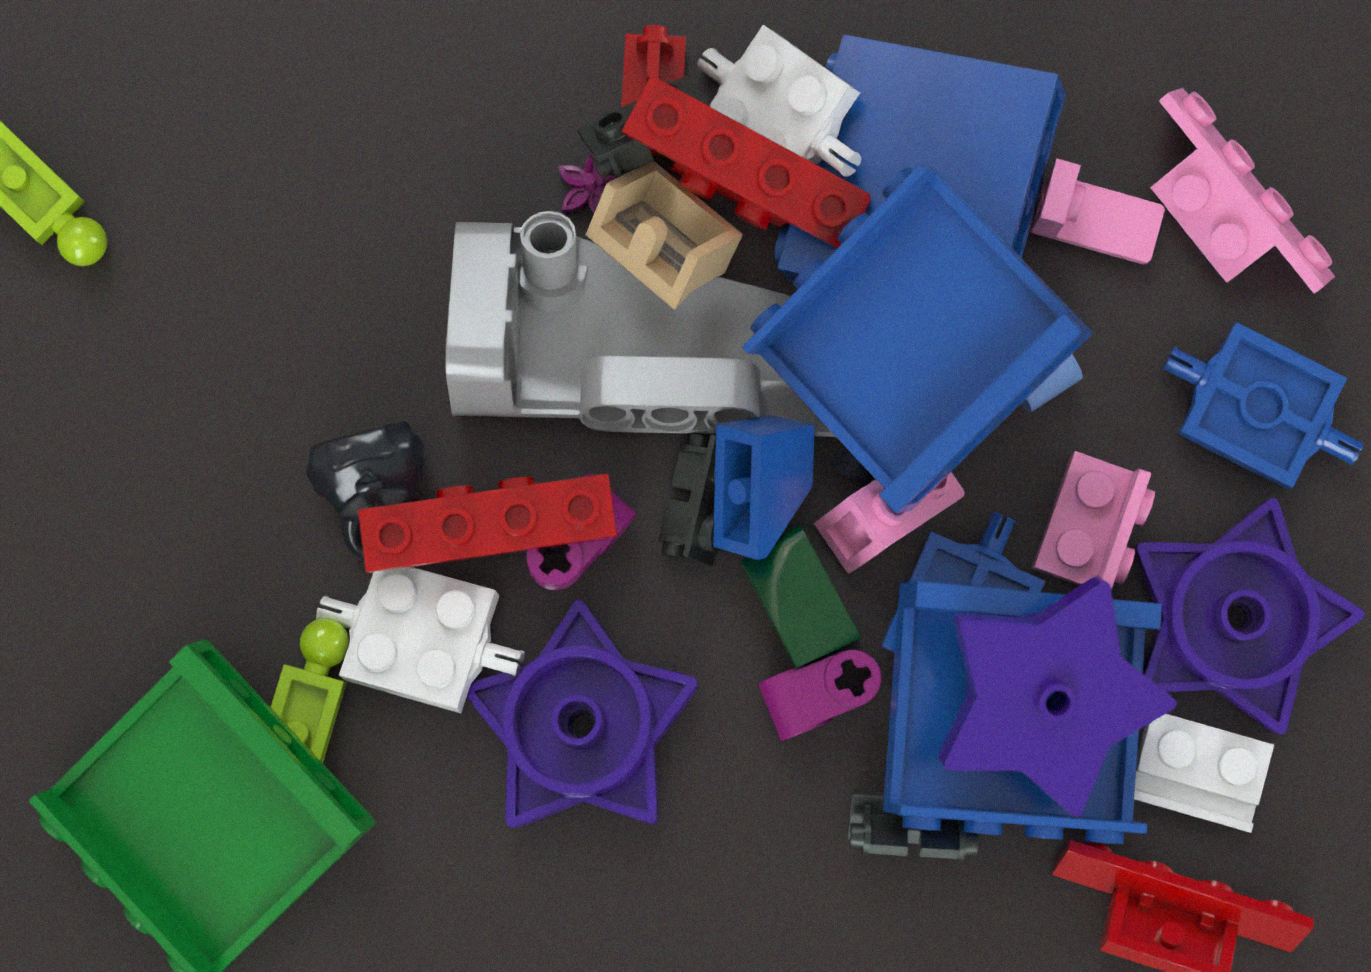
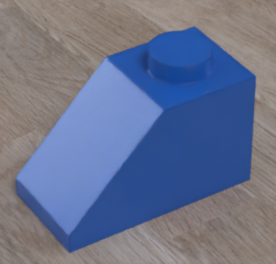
[713,415,815,560]

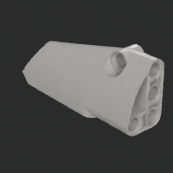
[446,211,836,437]

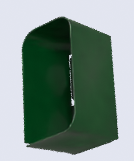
[740,525,861,668]

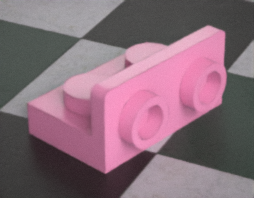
[1031,451,1155,589]

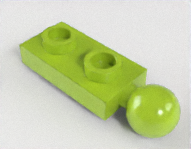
[0,121,107,266]
[271,618,350,763]

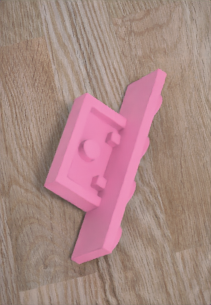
[1150,87,1335,294]

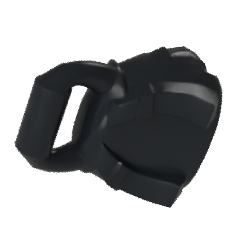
[306,421,426,561]

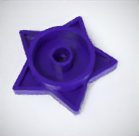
[1133,498,1364,735]
[938,575,1177,818]
[467,600,700,829]

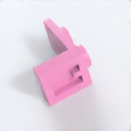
[1030,159,1165,265]
[814,472,965,575]

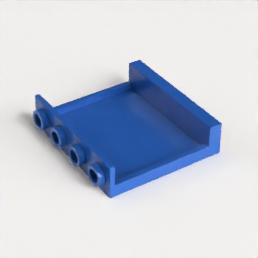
[775,34,1066,284]
[742,164,1093,514]
[883,581,1162,844]

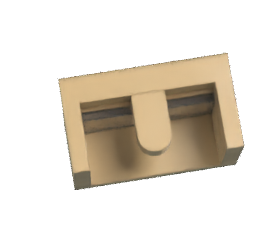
[586,161,743,310]

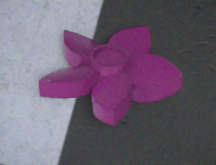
[558,154,614,214]

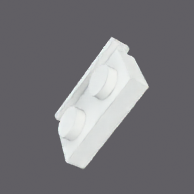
[1134,714,1274,833]

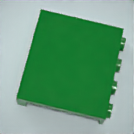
[29,639,377,972]

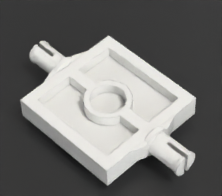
[697,25,861,177]
[316,567,525,713]

